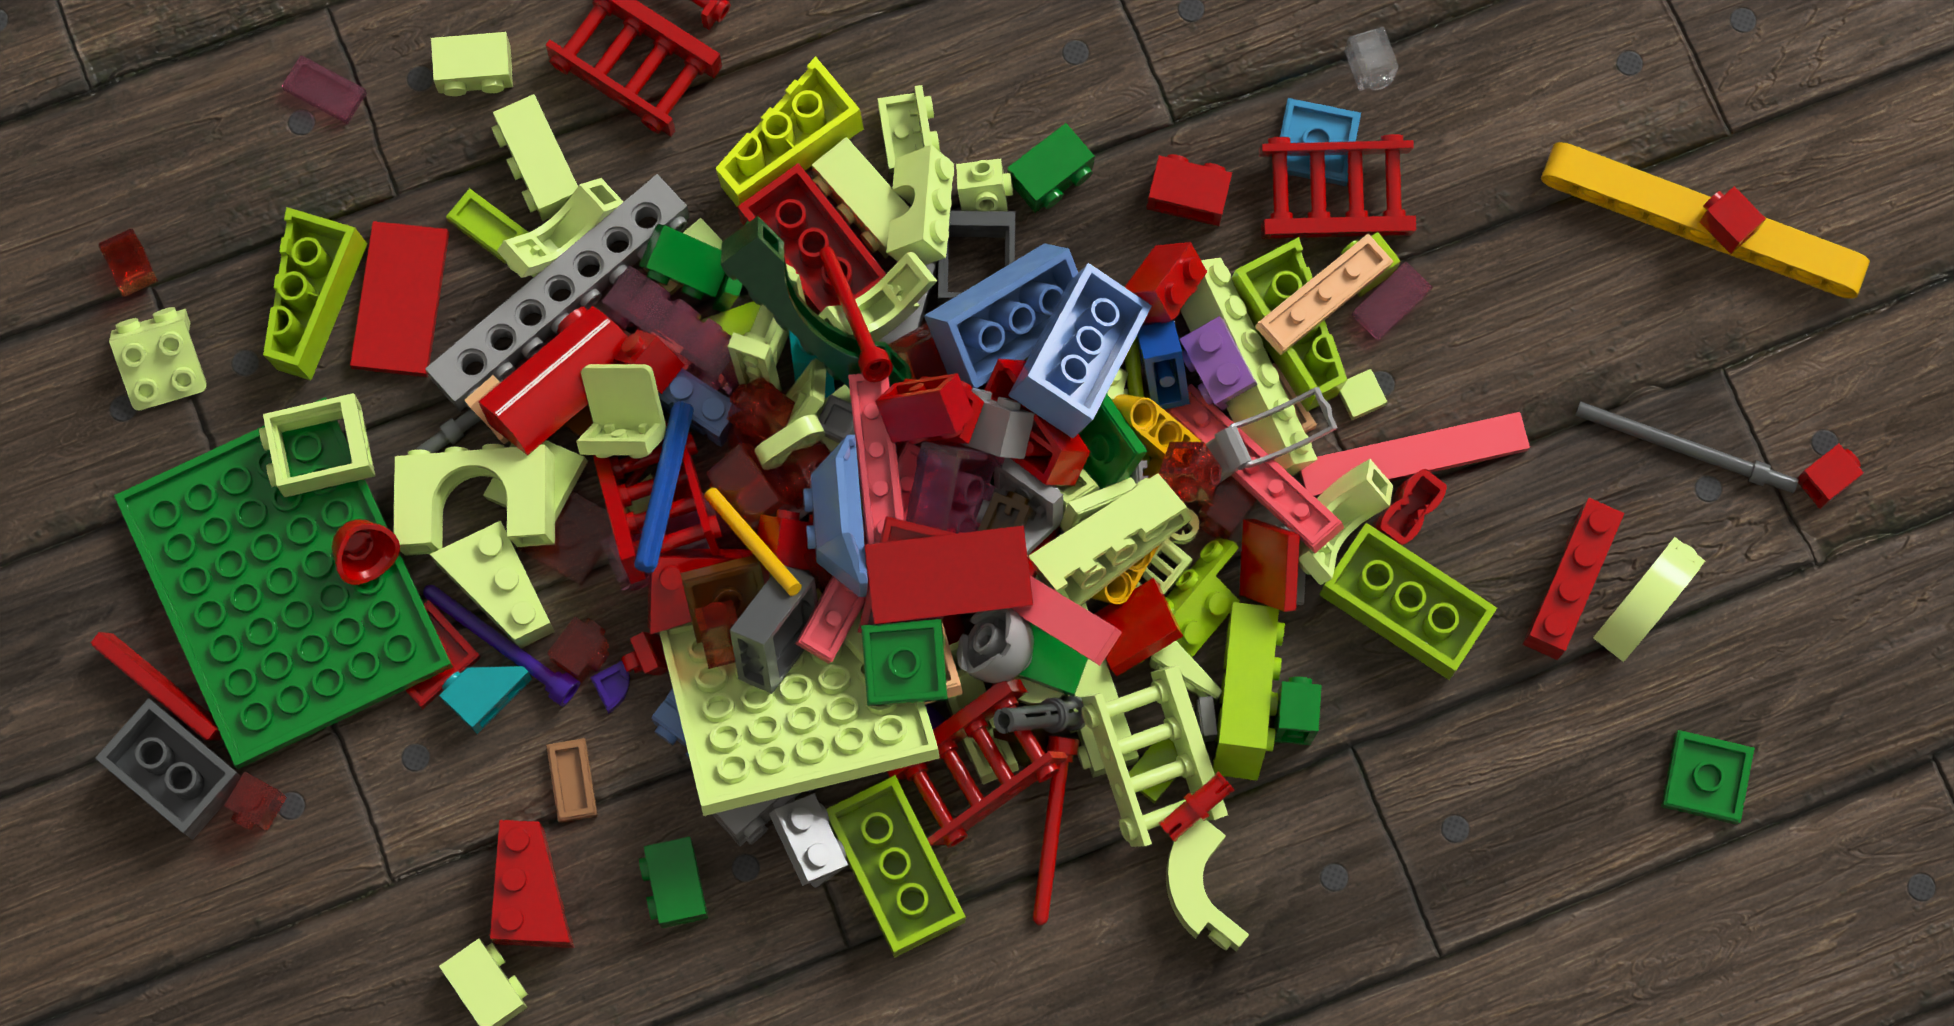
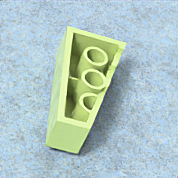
[1028,473,1191,606]

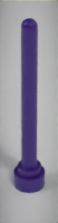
[423,585,580,707]

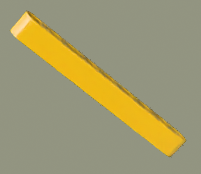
[1541,142,1870,299]

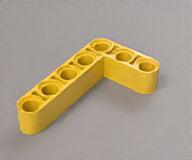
[1092,394,1205,604]

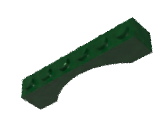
[721,216,911,389]

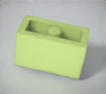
[431,32,513,96]
[439,939,528,1026]

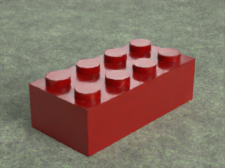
[737,163,886,315]

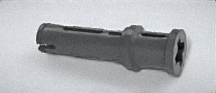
[993,695,1086,734]

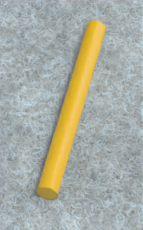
[704,488,802,596]

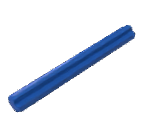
[634,401,694,573]

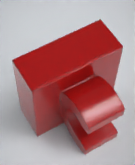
[621,632,669,675]

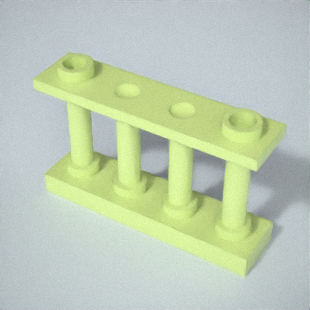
[728,264,806,403]
[1081,665,1228,847]

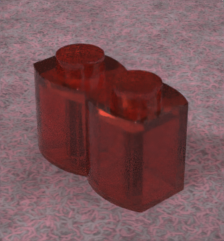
[706,443,795,534]

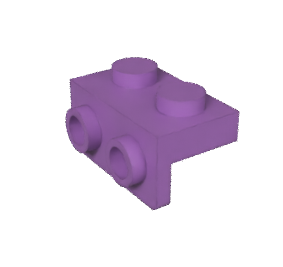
[1180,316,1258,410]

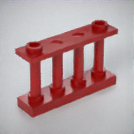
[546,0,722,137]
[1259,134,1416,239]
[593,432,723,584]
[887,679,1068,848]

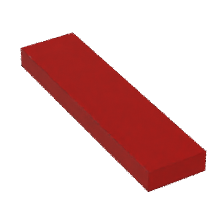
[91,632,222,741]

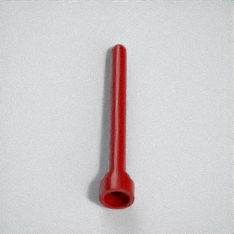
[819,246,893,382]
[1033,735,1080,925]

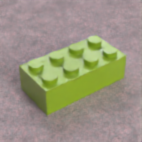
[1319,523,1497,680]
[826,775,966,958]

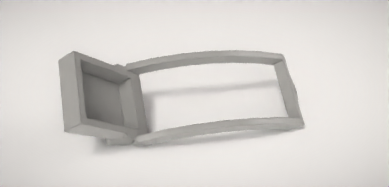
[1197,387,1338,484]

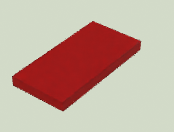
[350,221,449,377]
[865,525,1033,624]

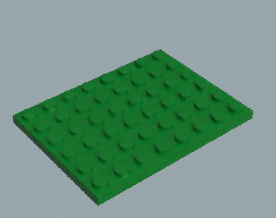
[114,397,453,769]

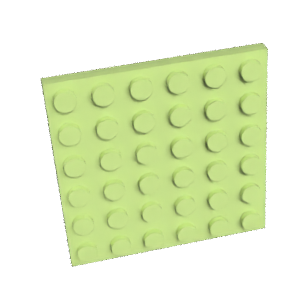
[659,587,940,816]

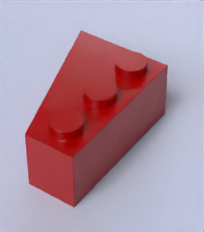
[984,359,1090,486]
[648,549,770,635]
[490,820,574,948]

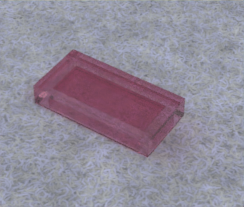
[282,55,367,124]
[1352,262,1433,341]

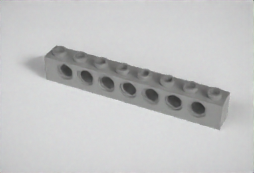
[425,174,690,411]

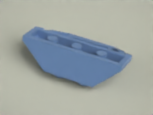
[803,435,868,597]

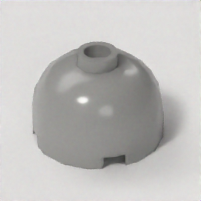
[957,608,1034,683]

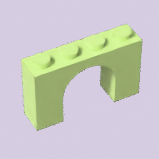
[394,443,555,556]

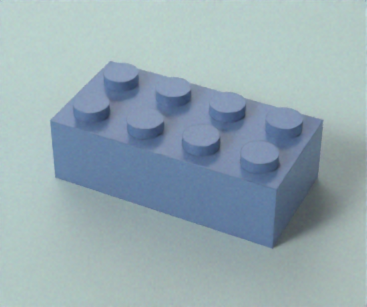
[924,243,1078,388]
[1008,263,1152,438]

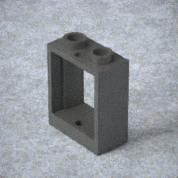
[938,211,1015,307]
[730,565,818,694]

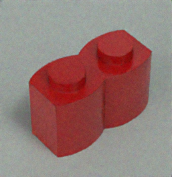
[1372,468,1447,546]

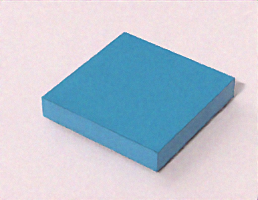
[1280,98,1361,186]

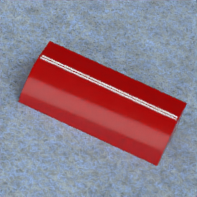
[478,306,628,456]

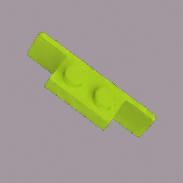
[1140,537,1239,663]

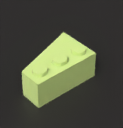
[430,521,555,648]

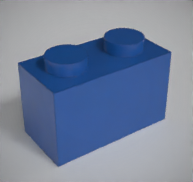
[1137,320,1190,410]

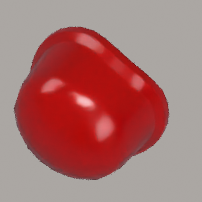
[331,519,400,585]

